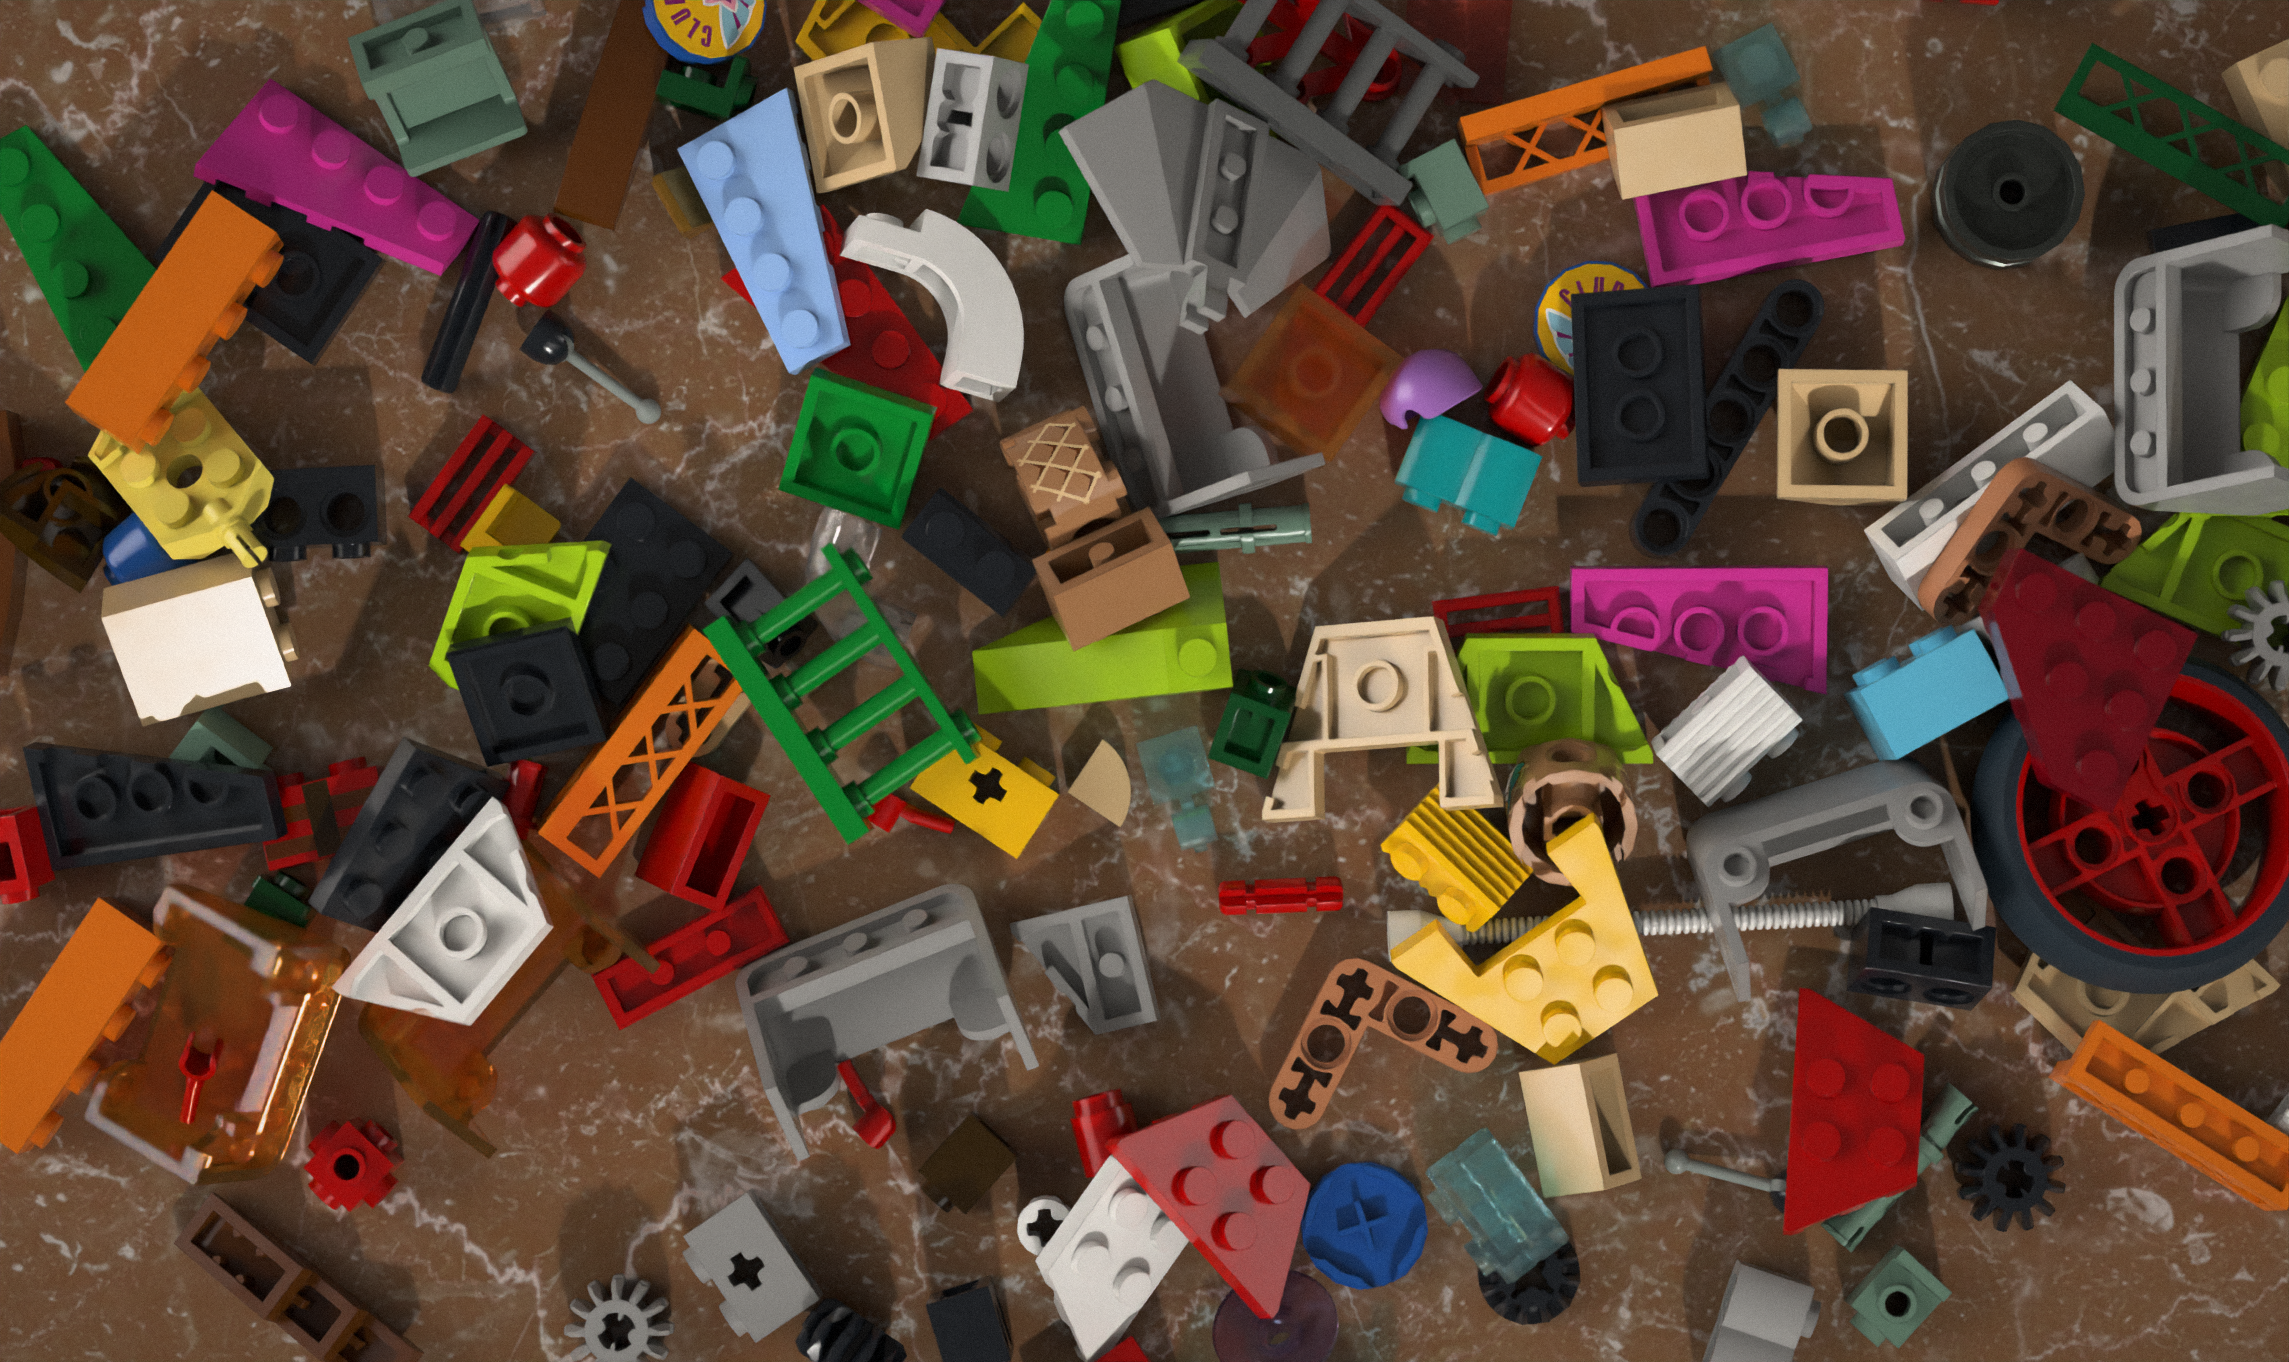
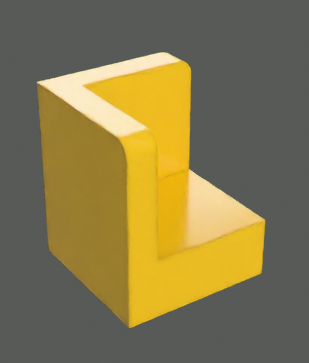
[460,484,561,552]

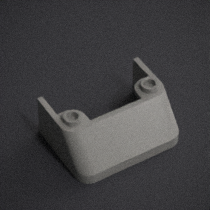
[2114,224,2289,516]
[1064,254,1325,520]
[1686,756,1988,1002]
[735,884,1039,1161]

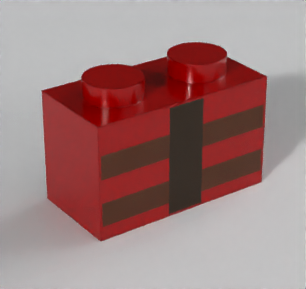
[262,756,385,871]

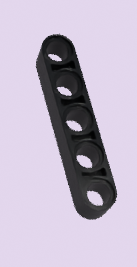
[1629,279,1824,558]

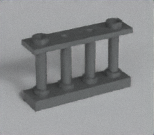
[1177,0,1480,206]

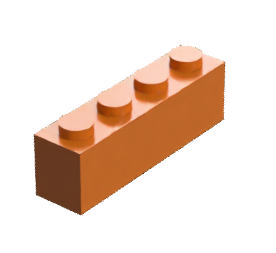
[65,190,284,455]
[0,896,174,1154]

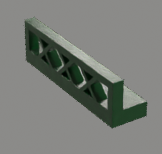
[2053,42,2289,229]

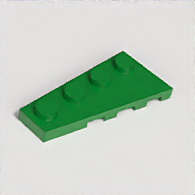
[957,0,1122,245]

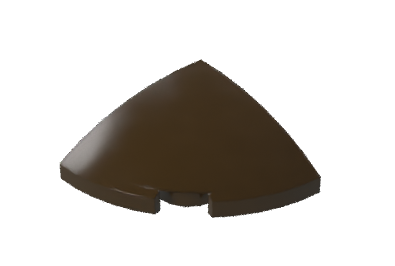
[0,456,133,593]

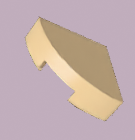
[1068,739,1131,827]

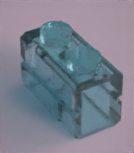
[1425,1127,1569,1284]

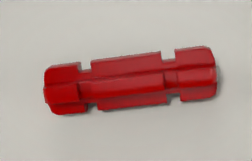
[1218,876,1344,915]

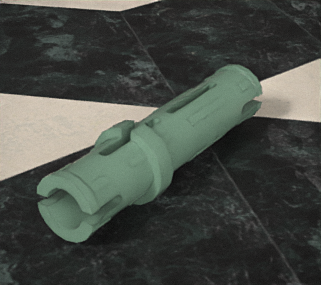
[1128,502,1312,554]
[1821,1082,1979,1253]

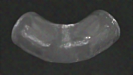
[805,506,918,673]

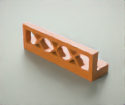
[1456,45,1713,197]
[535,622,743,878]
[2048,1020,2289,1211]

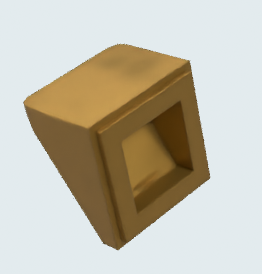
[651,166,715,240]

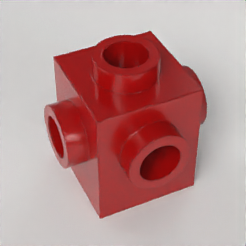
[303,1116,405,1212]

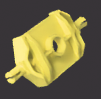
[88,387,274,568]

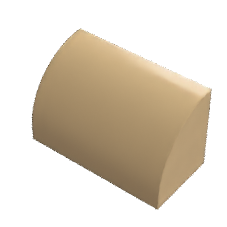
[1601,81,1747,200]
[1519,1053,1642,1198]

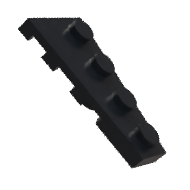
[23,742,288,871]

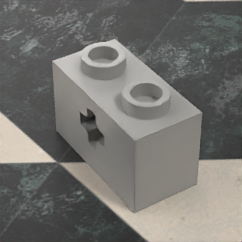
[682,1189,823,1343]

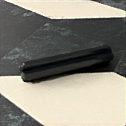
[421,210,517,394]

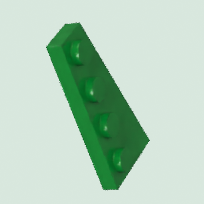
[0,125,158,373]

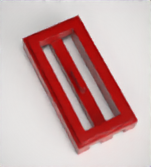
[1306,205,1435,338]
[408,414,537,555]
[1431,586,1565,654]

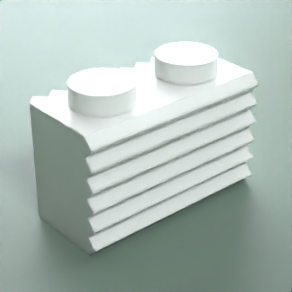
[1651,655,1803,807]

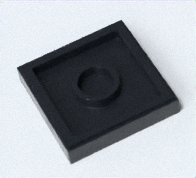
[446,617,611,767]

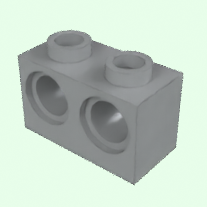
[917,48,1029,192]

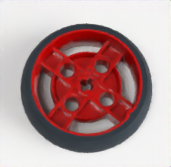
[1970,655,2289,994]

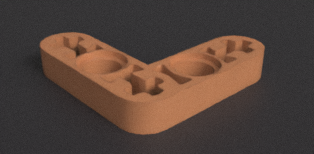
[1917,457,2142,627]
[1268,957,1498,1130]

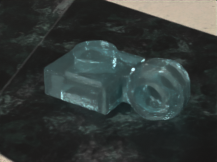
[1712,22,1812,148]
[1136,725,1219,853]

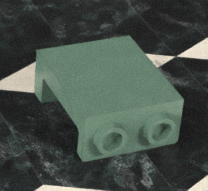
[348,0,528,177]

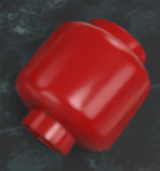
[492,212,587,308]
[1483,352,1576,447]

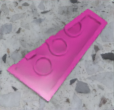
[193,78,480,276]
[1633,171,1905,288]
[1570,565,1828,695]

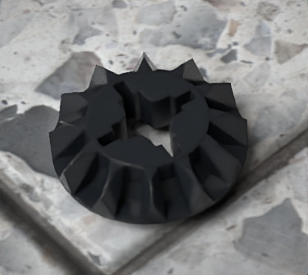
[1478,1222,1581,1325]

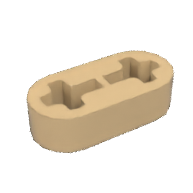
[665,658,752,758]

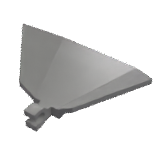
[1059,79,1332,335]

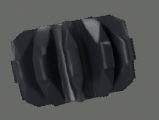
[1955,1123,2066,1232]
[795,1298,907,1362]

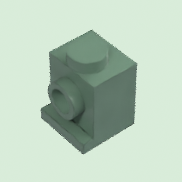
[1396,139,1489,245]
[169,704,273,771]
[1844,1244,1952,1349]

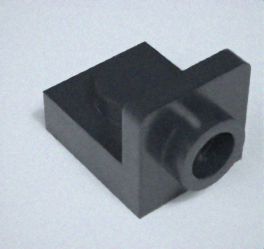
[704,558,818,669]

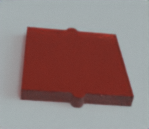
[1397,0,1513,107]

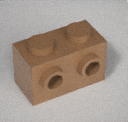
[1032,506,1190,651]

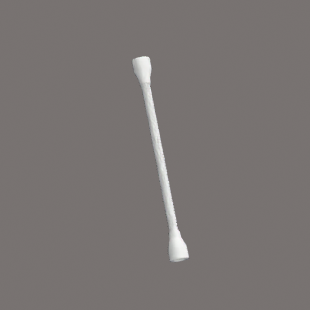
[1387,882,1954,962]

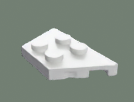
[332,796,554,1026]
[1035,1155,1189,1362]

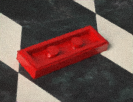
[590,885,791,1030]

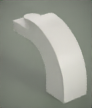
[839,209,1024,402]

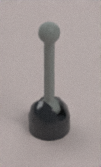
[519,309,661,424]
[1664,1149,1787,1214]

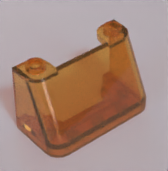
[84,884,351,1186]

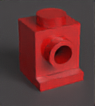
[0,804,55,904]

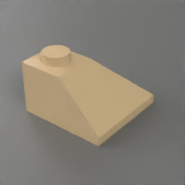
[794,37,936,193]
[1777,369,1908,506]

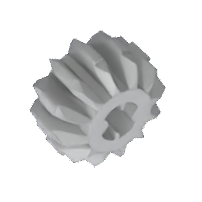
[2221,580,2289,690]
[564,1273,675,1362]

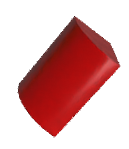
[634,760,771,913]

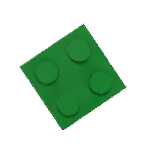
[778,367,938,530]

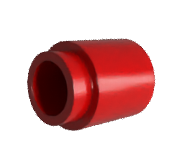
[1070,1088,1139,1178]

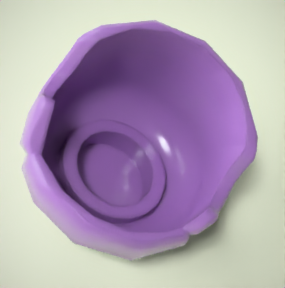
[1379,349,1483,429]

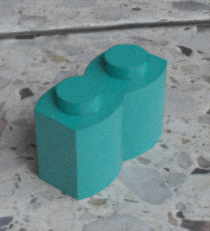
[1394,415,1543,536]

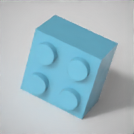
[1843,625,2009,761]

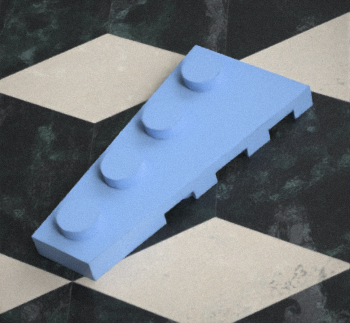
[677,87,851,375]

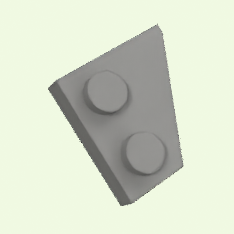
[1010,895,1161,1035]

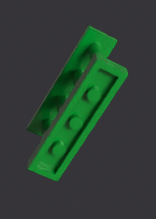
[702,542,982,845]

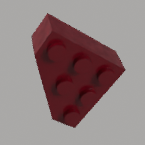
[1978,548,2199,813]

